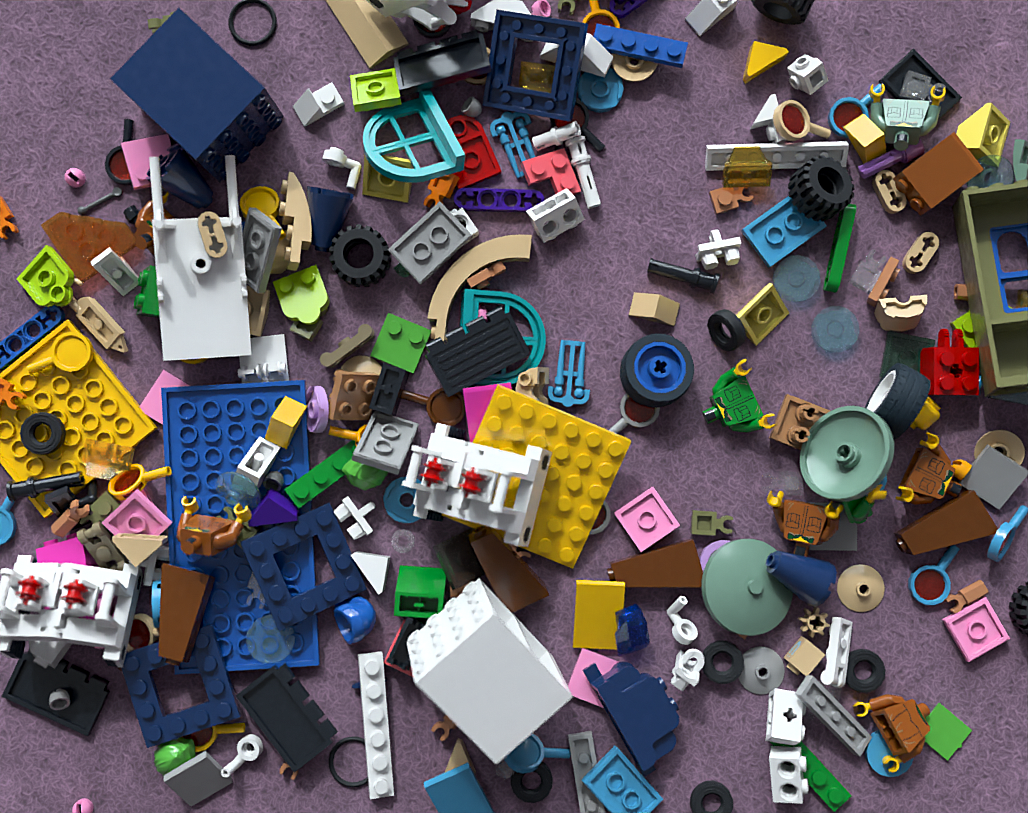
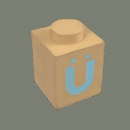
[784,636,825,676]

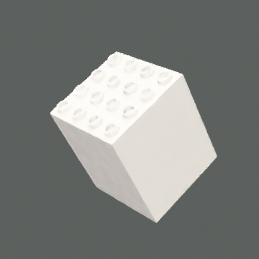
[407,578,573,764]

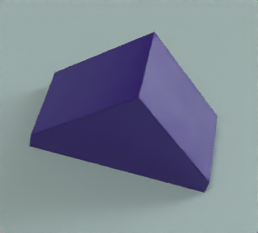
[248,488,299,527]

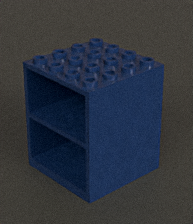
[110,8,284,182]

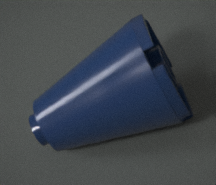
[146,144,213,209]
[307,186,354,252]
[766,551,837,607]

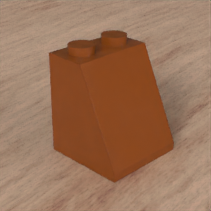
[893,132,984,216]

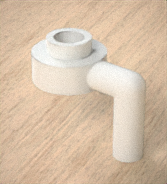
[322,147,361,190]
[667,596,698,645]
[221,734,263,778]

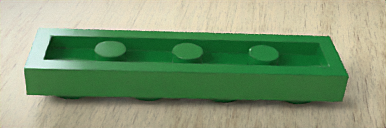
[284,436,362,510]
[769,741,852,812]

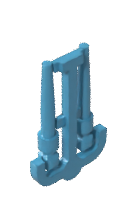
[490,112,535,179]
[548,340,590,407]

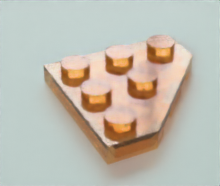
[41,212,136,283]

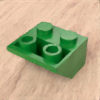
[133,265,160,318]
[394,565,447,618]

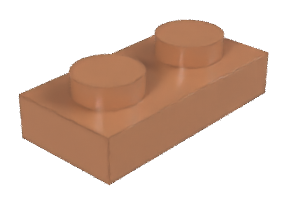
[867,257,900,307]

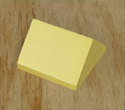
[362,154,414,203]
[736,283,789,346]

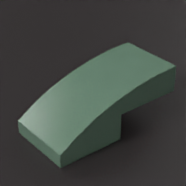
[1013,139,1028,181]

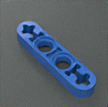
[0,305,65,370]

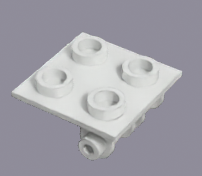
[238,334,289,383]

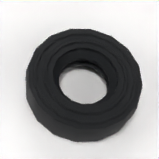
[707,309,746,352]
[20,412,66,455]
[702,640,744,684]
[845,649,886,693]
[510,762,553,803]
[690,780,733,813]

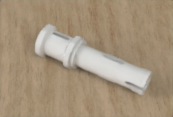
[565,136,601,209]

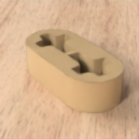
[872,170,907,214]
[198,212,227,258]
[902,232,939,274]

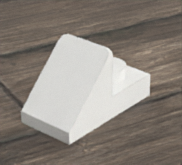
[293,82,344,127]
[750,94,786,143]
[91,247,138,296]

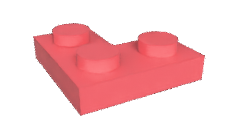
[520,148,581,195]

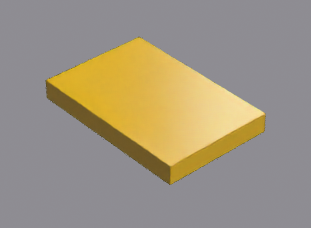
[573,580,625,650]

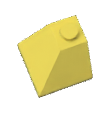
[956,103,1010,166]

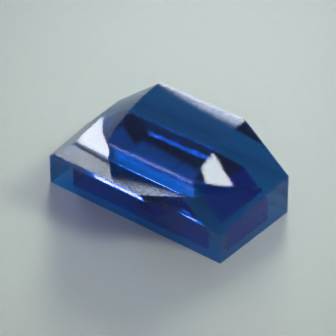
[615,604,650,656]

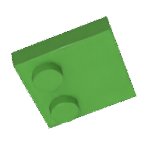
[370,313,431,374]

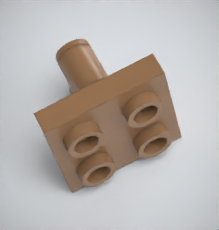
[328,369,379,420]
[769,394,830,451]

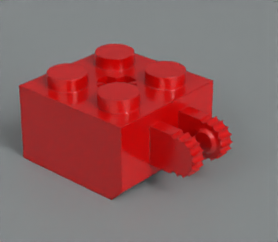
[920,329,979,396]

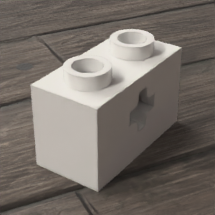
[766,688,806,746]

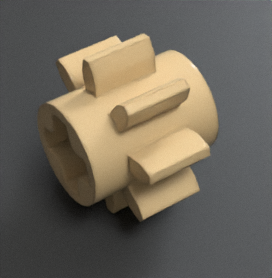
[798,607,830,637]

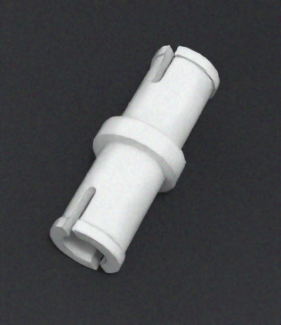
[532,121,581,151]

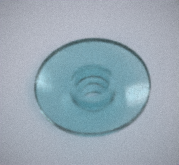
[967,155,1015,188]
[215,472,261,510]

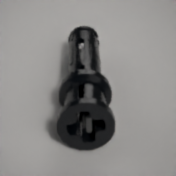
[647,258,720,294]
[6,471,85,502]

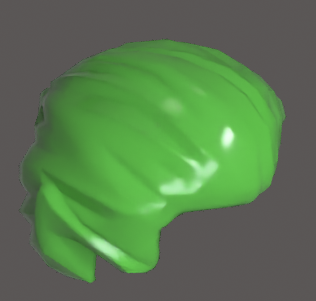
[342,459,388,490]
[154,737,196,775]

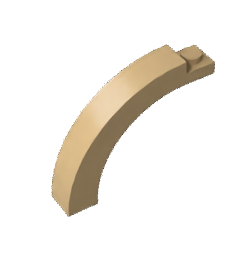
[428,234,532,344]

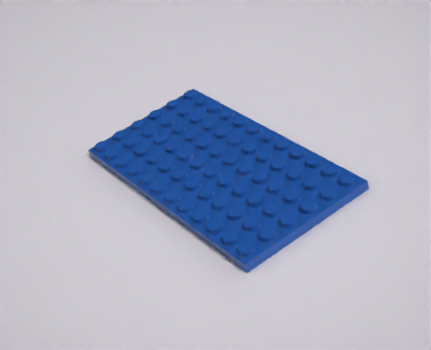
[161,380,320,675]

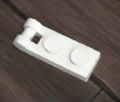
[821,617,853,688]

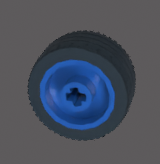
[620,333,694,408]

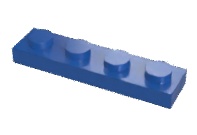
[593,24,688,68]

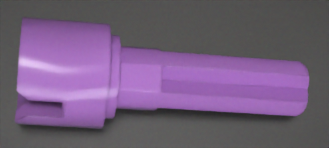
[858,140,924,179]

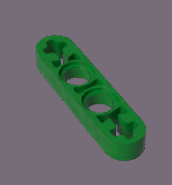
[823,204,856,293]

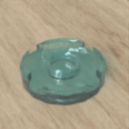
[772,255,821,302]
[811,306,859,353]
[246,615,295,663]

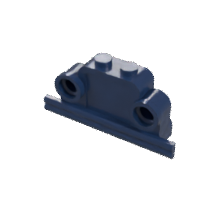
[582,661,680,777]

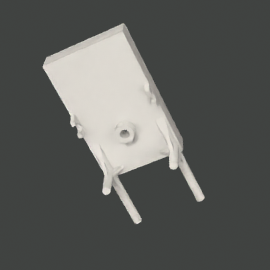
[149,155,251,361]

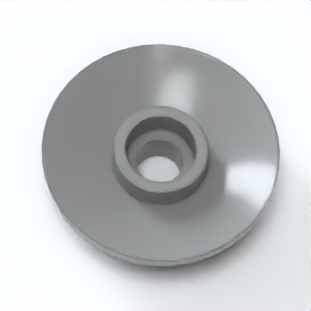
[738,646,785,694]

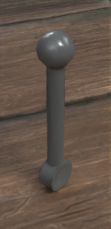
[77,187,123,215]

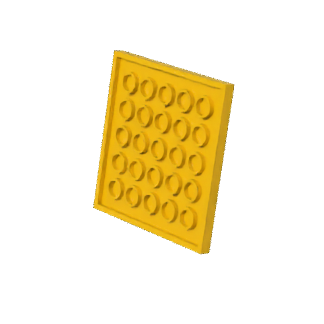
[0,319,158,518]
[442,384,631,569]

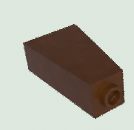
[894,490,998,555]
[468,526,549,613]
[607,539,703,587]
[158,563,216,666]

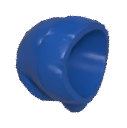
[333,596,376,644]

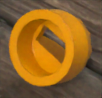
[951,459,972,480]

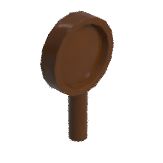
[401,388,466,426]

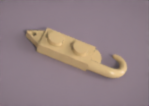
[68,278,128,353]

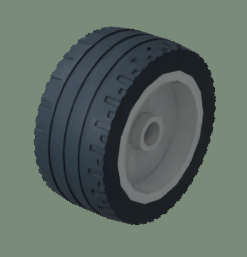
[865,363,931,440]

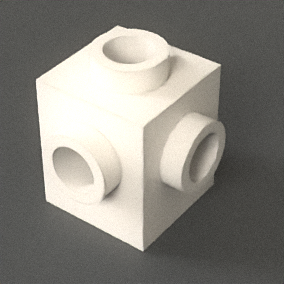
[787,54,829,95]

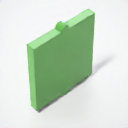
[925,703,972,761]

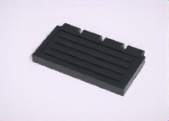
[393,30,492,97]
[425,306,531,398]
[1,648,110,736]
[236,663,338,773]

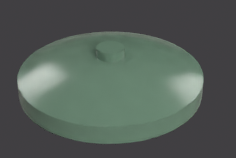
[800,406,894,502]
[701,539,793,636]

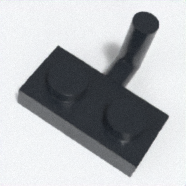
[45,480,98,531]

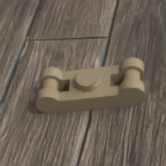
[320,324,375,368]
[77,521,129,571]

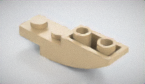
[279,172,312,271]

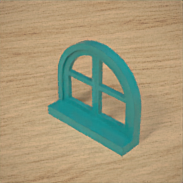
[363,89,465,183]
[460,289,546,386]

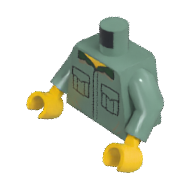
[869,84,946,151]

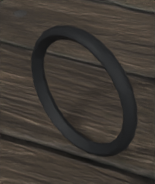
[228,0,277,46]
[328,736,368,787]

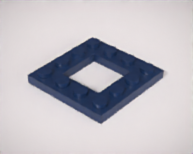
[482,9,588,121]
[239,502,367,631]
[121,624,242,748]

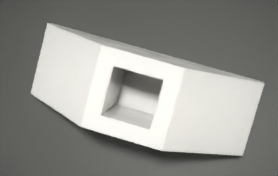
[471,0,533,42]
[540,33,613,77]

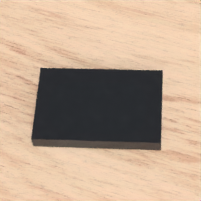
[878,48,962,120]

